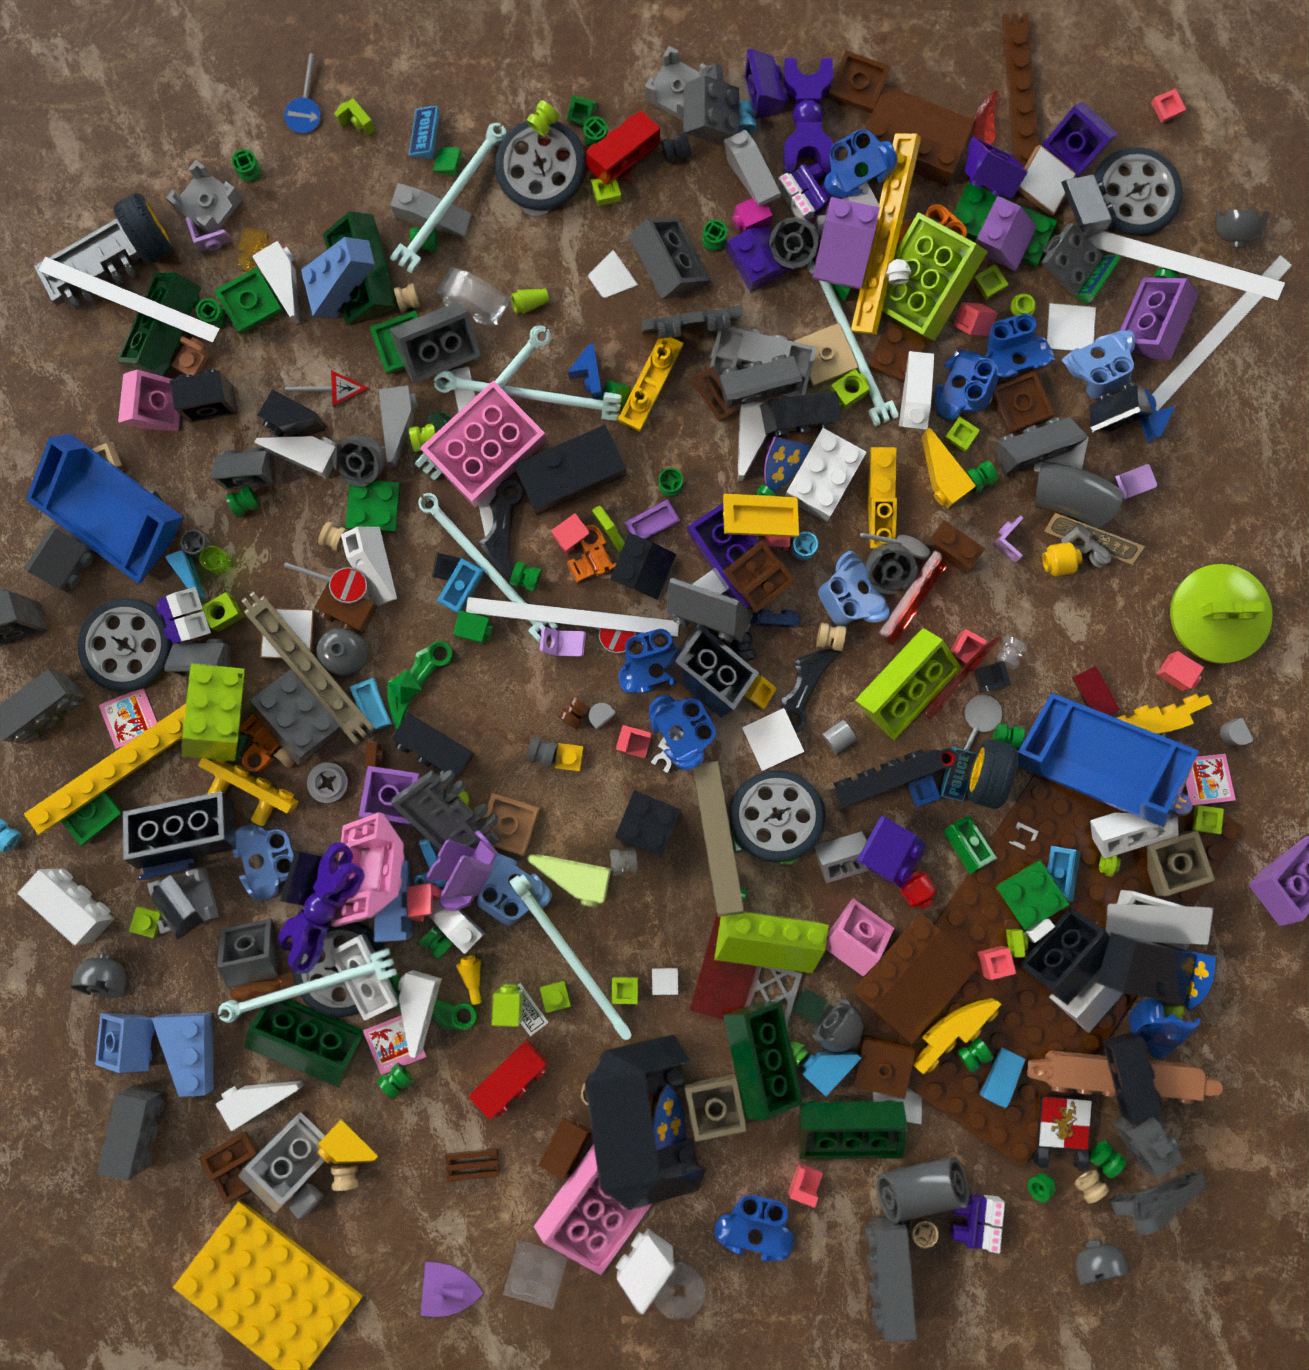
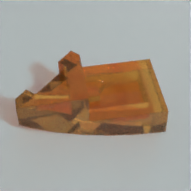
[231,979,281,1001]

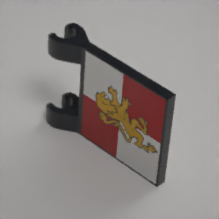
[1033,1095,1093,1172]

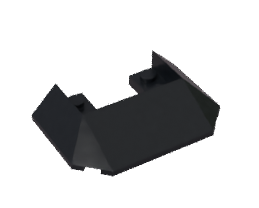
[584,1035,707,1210]

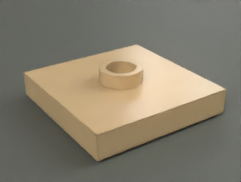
[794,323,858,388]

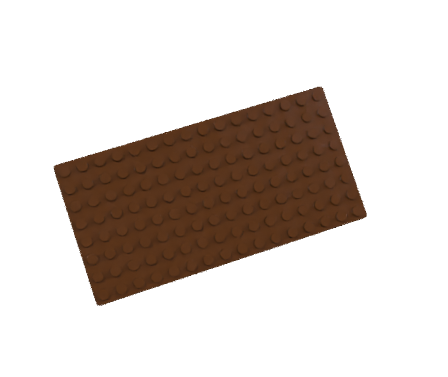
[854,774,1243,1166]

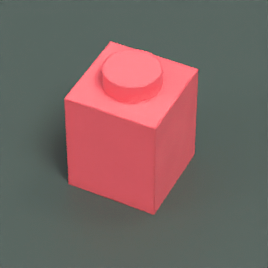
[1157,651,1204,691]

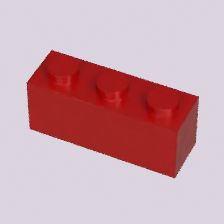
[586,110,661,185]
[469,1039,548,1120]

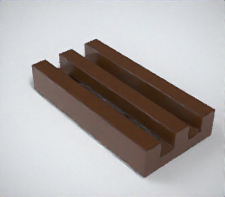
[692,366,740,422]
[445,1148,500,1182]

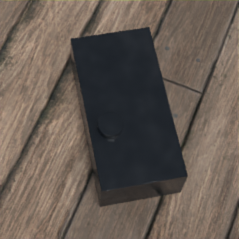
[514,424,626,516]
[123,791,236,869]
[1097,932,1197,1005]

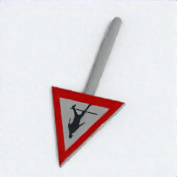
[285,370,368,407]

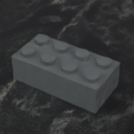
[864,1217,916,1342]

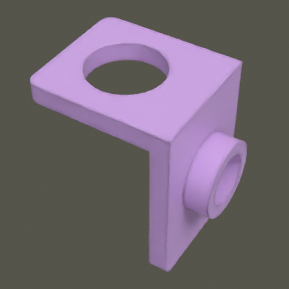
[186,217,231,252]
[1115,464,1157,500]
[994,515,1024,562]
[539,627,586,657]

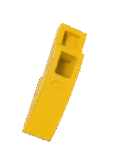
[868,447,897,548]
[1117,693,1212,734]
[913,998,1001,1074]

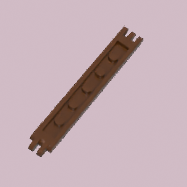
[1002,13,1039,168]

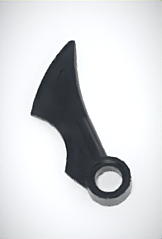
[479,480,524,578]
[781,649,842,733]

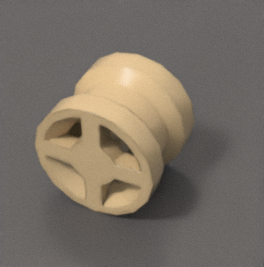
[394,283,420,312]
[318,522,348,552]
[331,1163,359,1191]
[1075,1170,1109,1203]

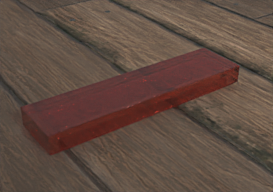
[879,550,947,646]

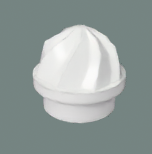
[886,259,911,284]

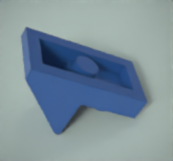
[568,344,602,399]
[1139,389,1175,444]

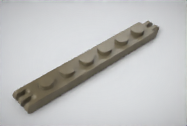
[241,591,376,746]

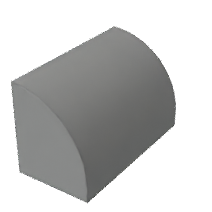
[814,831,869,883]

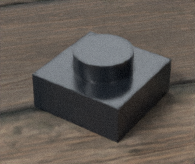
[431,552,463,581]

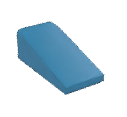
[165,550,206,602]
[979,1047,1025,1108]

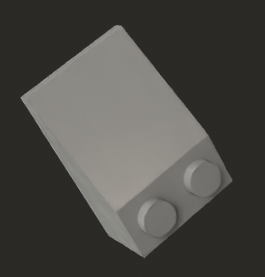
[238,1112,325,1213]

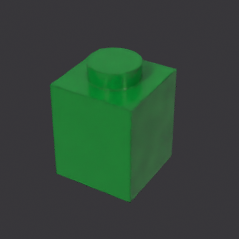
[453,610,494,645]

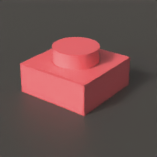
[1151,88,1186,123]

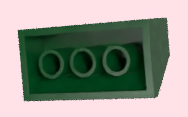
[323,211,398,325]
[116,272,202,377]
[244,992,364,1088]
[798,1100,908,1160]

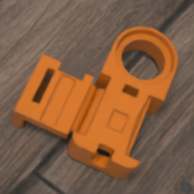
[567,525,616,584]
[239,714,281,772]

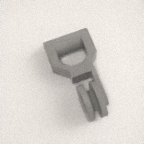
[1061,525,1111,568]

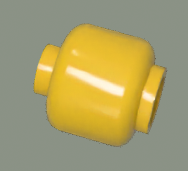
[1042,542,1082,577]

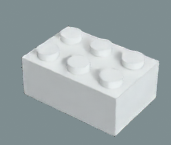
[785,428,866,522]
[17,868,115,946]

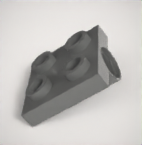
[1041,223,1104,295]

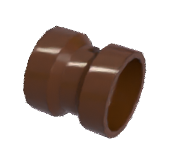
[556,695,591,730]

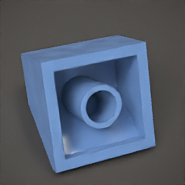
[95,1012,155,1073]

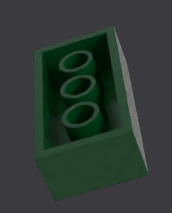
[723,1001,803,1120]

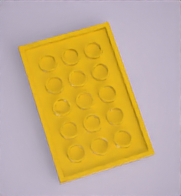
[173,1199,363,1370]

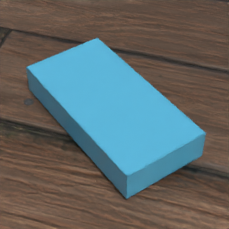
[350,678,393,734]

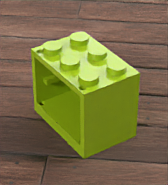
[182,664,245,761]

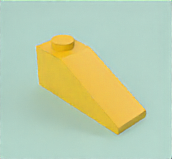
[922,428,976,509]

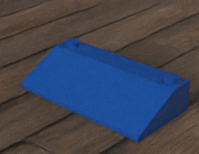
[26,434,184,584]
[1018,693,1199,828]

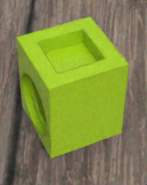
[829,369,870,412]
[201,592,245,632]

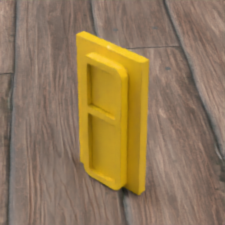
[723,494,799,537]

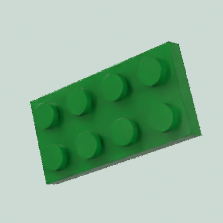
[953,182,1057,267]

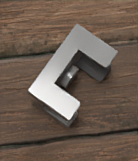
[645,46,706,121]
[166,160,242,234]
[147,868,219,933]

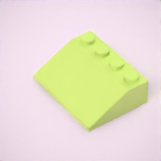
[528,854,611,907]

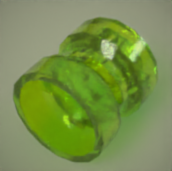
[199,545,231,574]

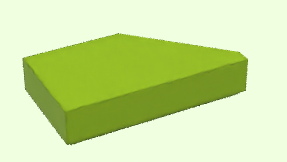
[592,505,625,552]

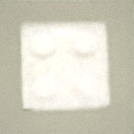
[503,1240,568,1309]

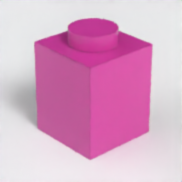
[732,198,772,232]

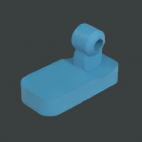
[414,838,448,888]

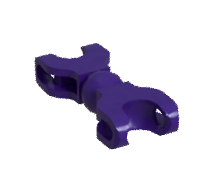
[783,58,833,174]
[278,842,365,974]

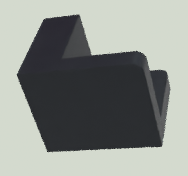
[973,660,1011,694]

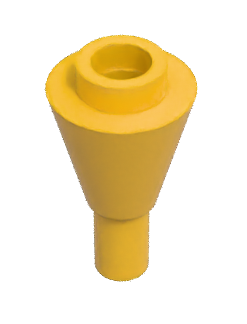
[456,955,482,1005]

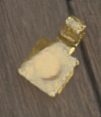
[237,227,270,272]

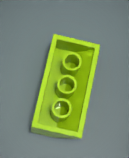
[855,628,962,740]
[714,911,829,973]

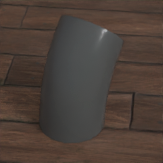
[1036,461,1123,528]
[877,1157,969,1224]

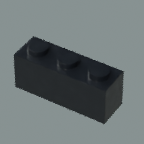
[760,391,842,437]
[391,713,475,779]
[1102,1032,1162,1123]

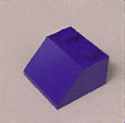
[744,49,788,119]
[1042,101,1118,177]
[965,136,1028,199]
[726,227,793,293]
[857,816,926,889]

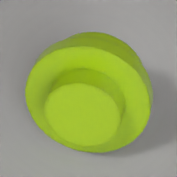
[1010,294,1036,316]
[1099,855,1120,877]

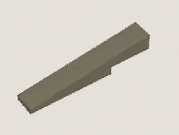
[693,761,744,917]

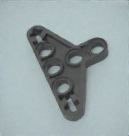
[1110,1171,1207,1234]

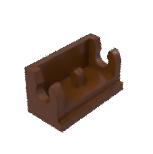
[539,1118,592,1180]

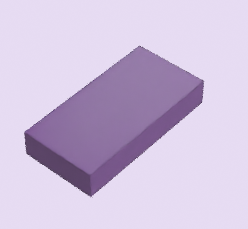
[625,499,680,540]

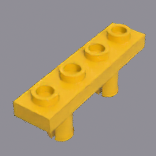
[618,337,684,432]
[198,758,299,826]

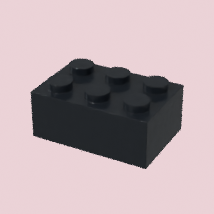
[663,625,759,718]
[1019,907,1110,1006]

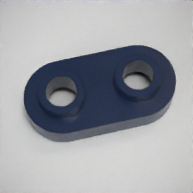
[750,609,801,628]

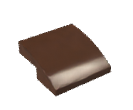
[722,540,795,613]
[199,1131,260,1204]

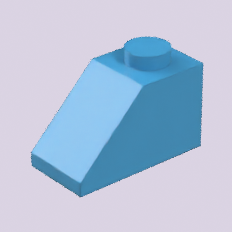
[801,1051,861,1096]

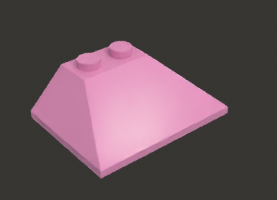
[331,813,405,927]

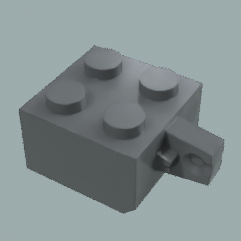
[684,63,739,144]
[1112,1116,1184,1178]

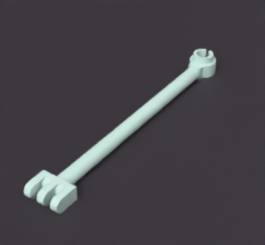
[390,123,506,273]
[807,252,899,426]
[415,325,551,480]
[434,370,621,421]
[419,493,558,643]
[509,874,631,1040]
[218,949,397,1023]

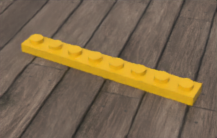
[851,134,921,335]
[24,704,186,835]

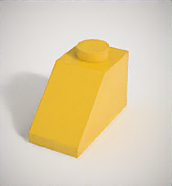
[316,1120,378,1164]

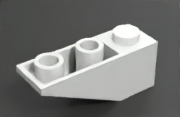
[341,527,397,606]

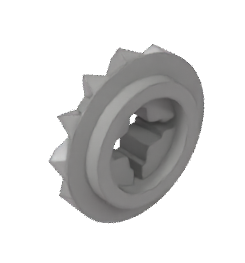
[307,762,348,803]

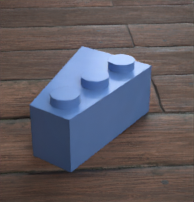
[301,237,375,319]
[374,860,414,942]
[152,1012,214,1097]

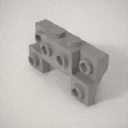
[708,327,817,397]

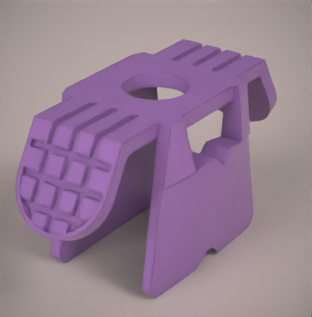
[426,830,498,911]

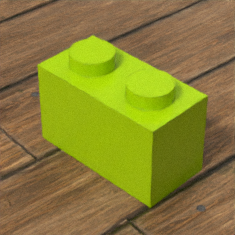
[492,984,524,1026]

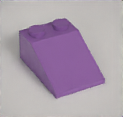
[812,197,880,289]
[1249,836,1309,926]

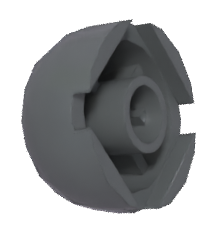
[1215,210,1268,247]
[769,217,820,269]
[332,434,385,486]
[865,543,918,594]
[316,627,368,677]
[71,954,127,998]
[812,999,864,1052]
[1075,1240,1131,1285]

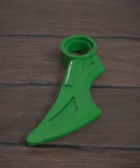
[387,641,454,729]
[389,969,478,1030]

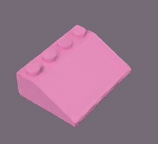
[420,380,547,508]
[534,1145,652,1275]

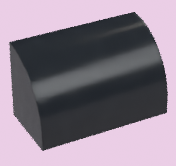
[151,875,204,940]

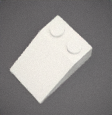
[616,1228,674,1314]

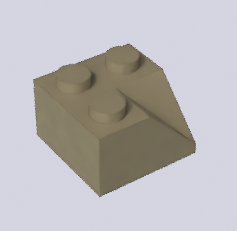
[1147,831,1215,896]
[684,1074,747,1141]

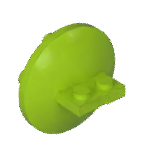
[1170,564,1272,664]

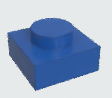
[906,774,941,807]

